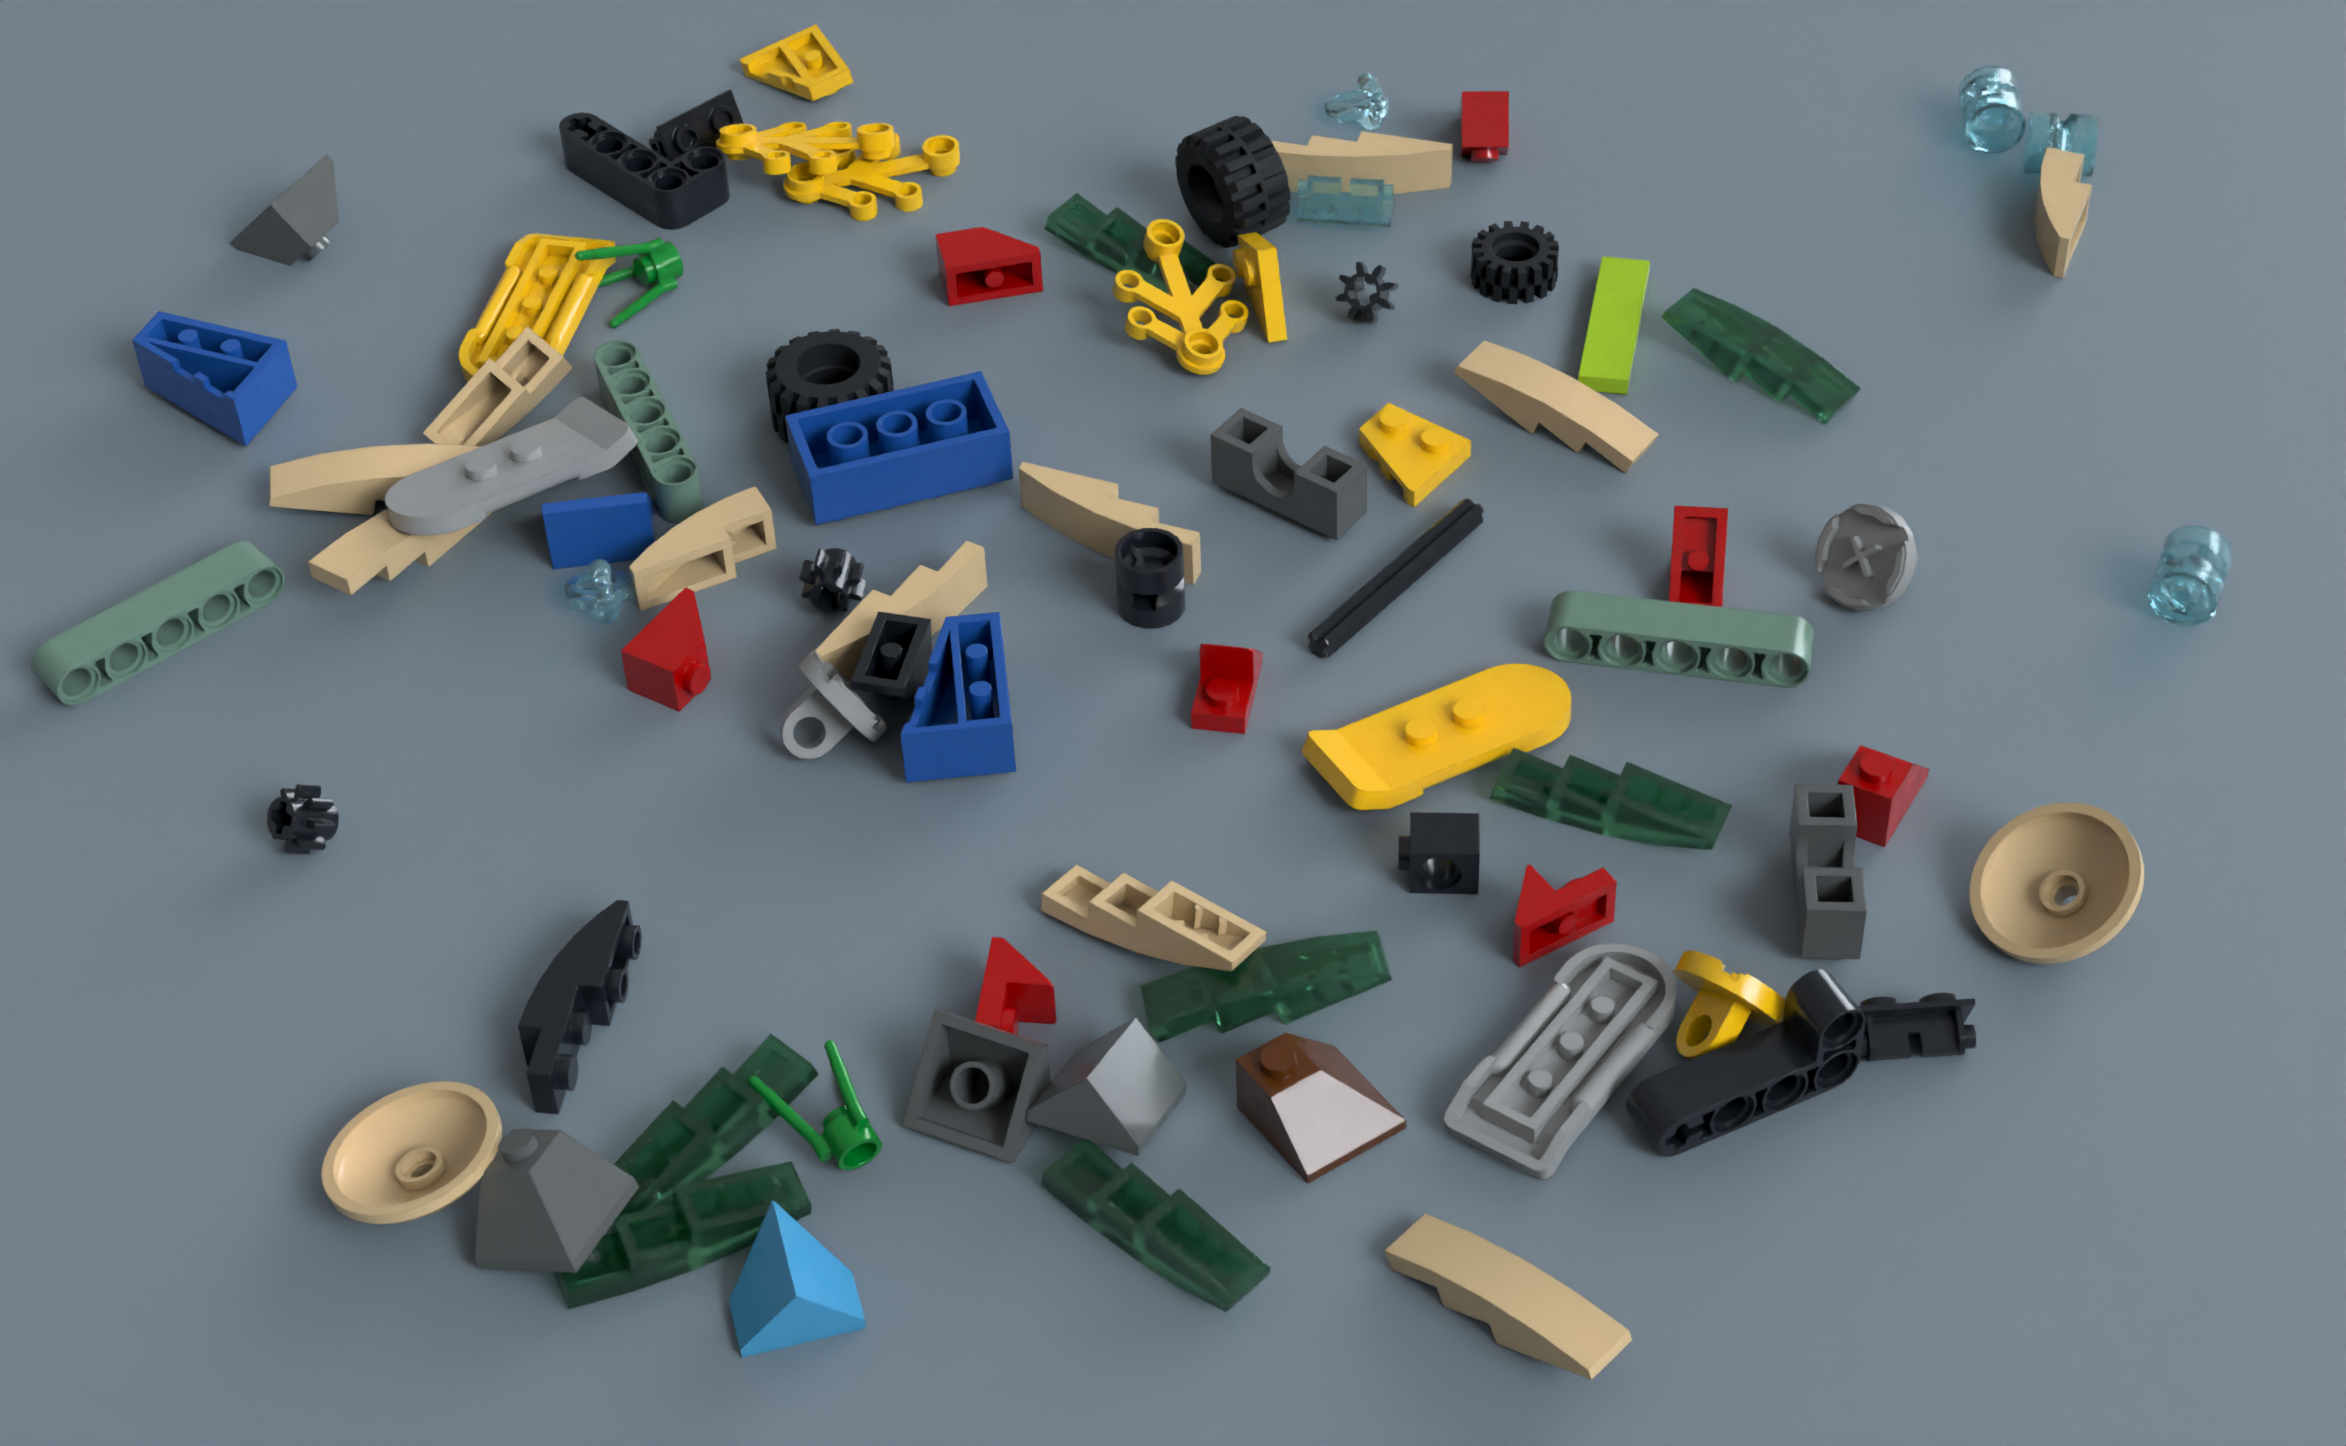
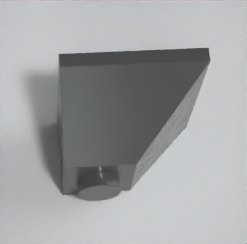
[230,154,339,266]
[474,1128,639,1273]

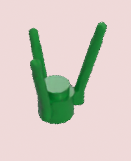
[575,238,683,328]
[748,1040,882,1170]

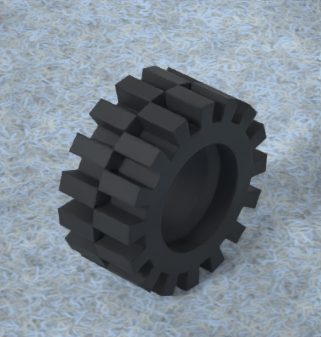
[1471,221,1559,304]

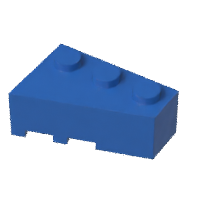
[132,311,297,446]
[900,612,1016,782]

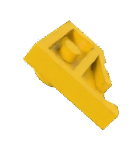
[739,24,854,101]
[1232,232,1287,343]
[1359,403,1471,507]

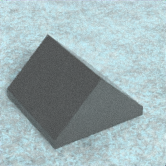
[902,1009,1051,1162]
[1026,1017,1187,1156]

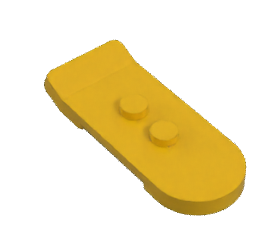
[459,233,616,382]
[1302,663,1571,810]

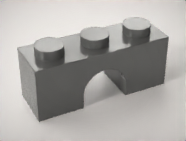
[1210,408,1367,540]
[1789,784,1867,959]

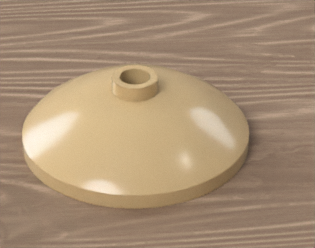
[1969,802,2144,964]
[321,1081,502,1224]

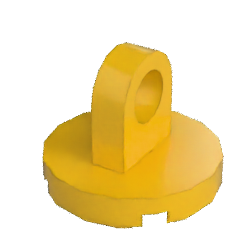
[1673,950,1785,1060]

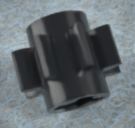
[1335,262,1398,323]
[799,548,866,613]
[267,784,339,854]

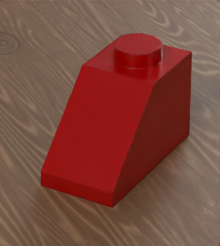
[1459,91,1509,163]
[935,227,1043,306]
[621,587,711,712]
[1838,745,1929,847]

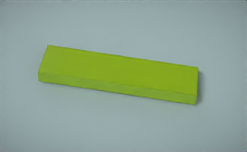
[1578,256,1650,395]

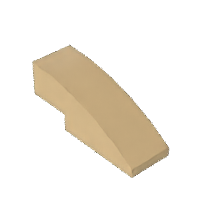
[2034,147,2092,278]
[423,327,573,446]
[629,486,777,611]

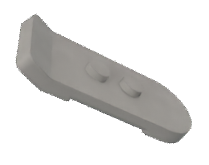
[385,397,638,535]
[1444,943,1677,1180]

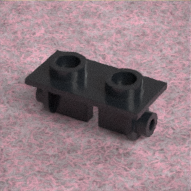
[649,90,744,162]
[1858,993,1976,1061]

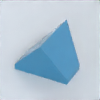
[729,1199,866,1358]

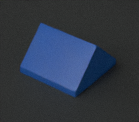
[541,492,656,569]

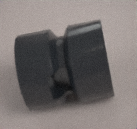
[1115,528,1185,629]

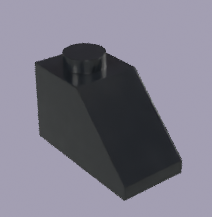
[851,611,932,702]

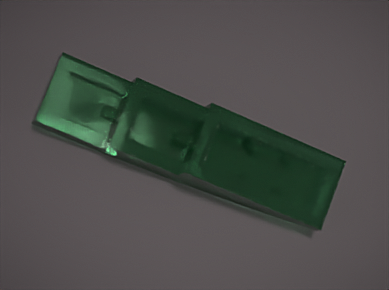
[1044,193,1224,296]
[1661,288,1861,424]
[1490,748,1732,850]
[1140,930,1392,1043]
[614,1034,819,1228]
[1041,1139,1271,1312]
[553,1161,812,1309]

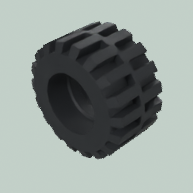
[1175,115,1291,248]
[766,329,894,443]

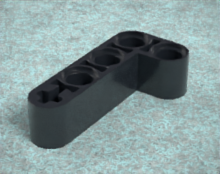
[559,112,730,230]
[1625,969,1866,1156]

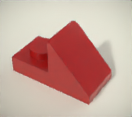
[1668,505,1728,607]
[1191,643,1263,734]
[1513,864,1617,968]
[975,937,1057,1035]

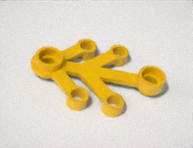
[716,122,895,175]
[783,132,960,221]
[1112,219,1249,375]

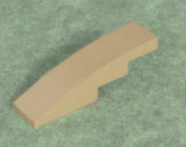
[1272,131,1453,195]
[1454,340,1659,473]
[269,444,482,516]
[1019,462,1201,585]
[308,509,492,596]
[814,540,988,683]
[1041,864,1267,971]
[1384,1213,1632,1380]

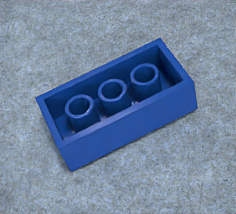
[785,371,1013,525]

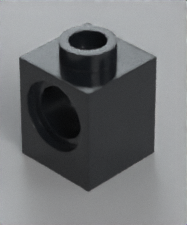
[1398,812,1480,894]

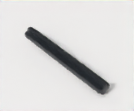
[1308,498,1484,658]

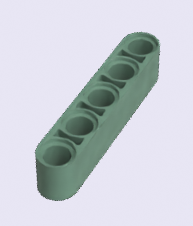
[593,340,704,524]
[31,541,285,705]
[1544,591,1815,687]

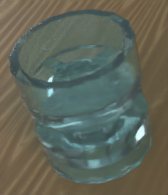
[1958,66,2026,153]
[2023,111,2099,177]
[2147,525,2233,626]

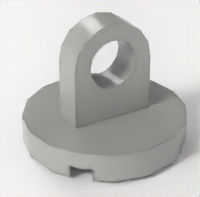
[1815,503,1919,611]
[779,651,887,760]

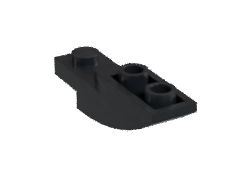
[518,900,642,1114]

